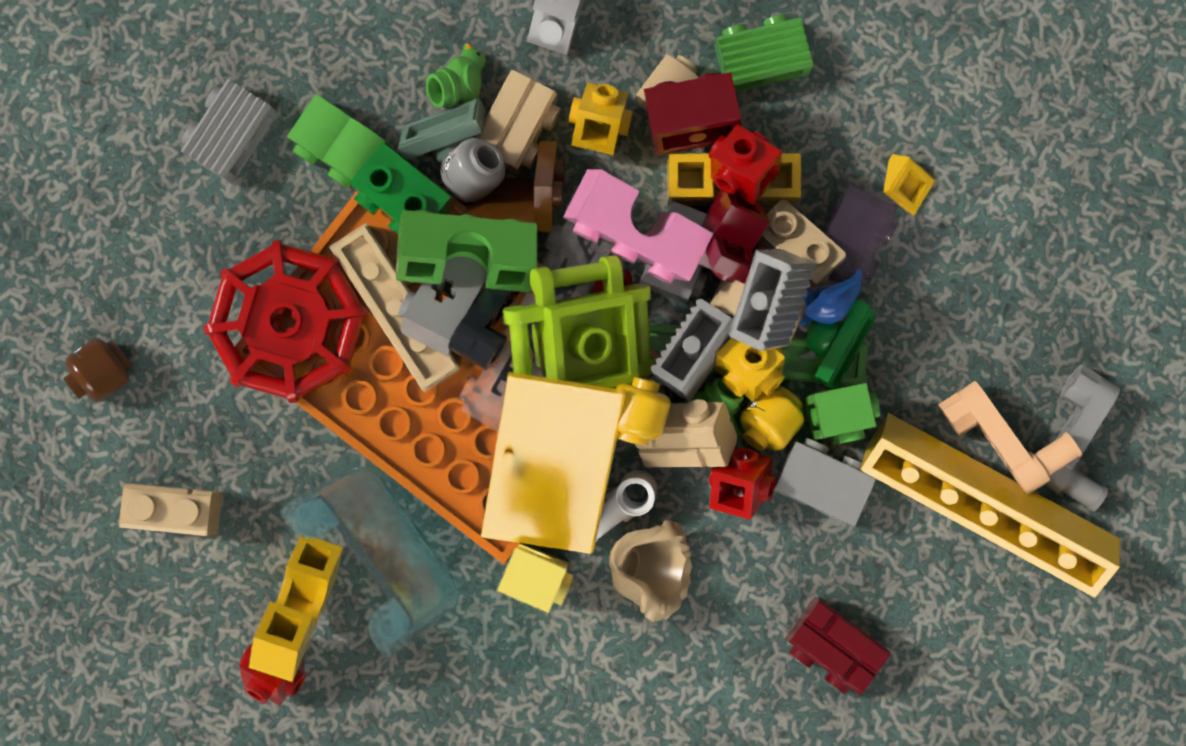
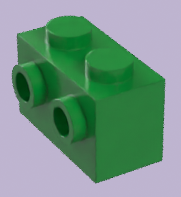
[349,142,454,235]

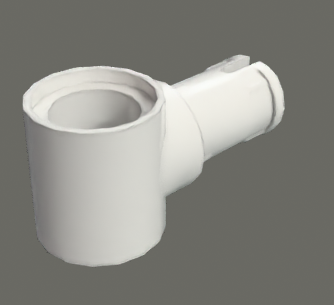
[595,470,658,543]

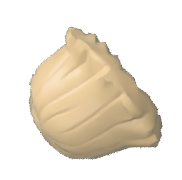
[609,520,692,622]

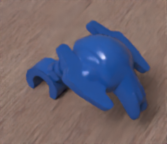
[754,252,863,326]

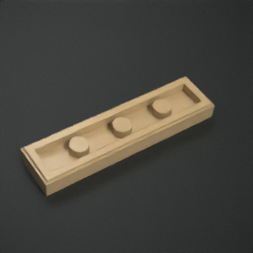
[329,223,461,393]

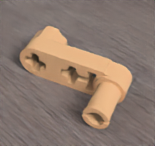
[938,381,1083,495]

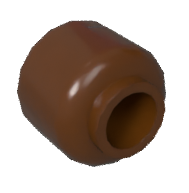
[63,338,132,403]

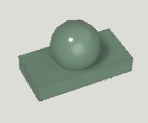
[398,99,486,165]

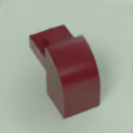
[699,190,770,284]

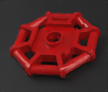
[203,240,368,403]

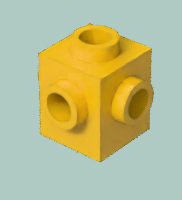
[569,83,633,155]
[715,337,785,403]

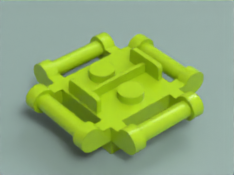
[503,255,656,389]

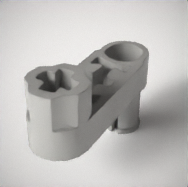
[1044,364,1120,512]

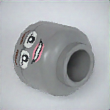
[440,138,506,203]

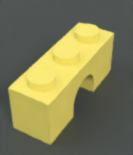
[497,543,573,613]

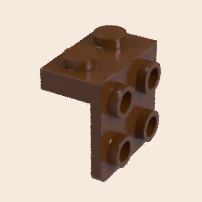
[466,141,565,233]

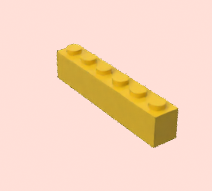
[860,413,1120,598]

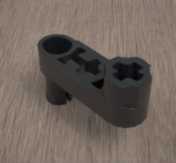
[448,289,520,371]

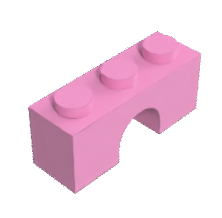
[563,169,713,284]

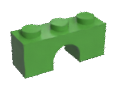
[396,210,537,293]

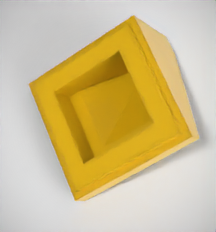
[883,154,936,216]

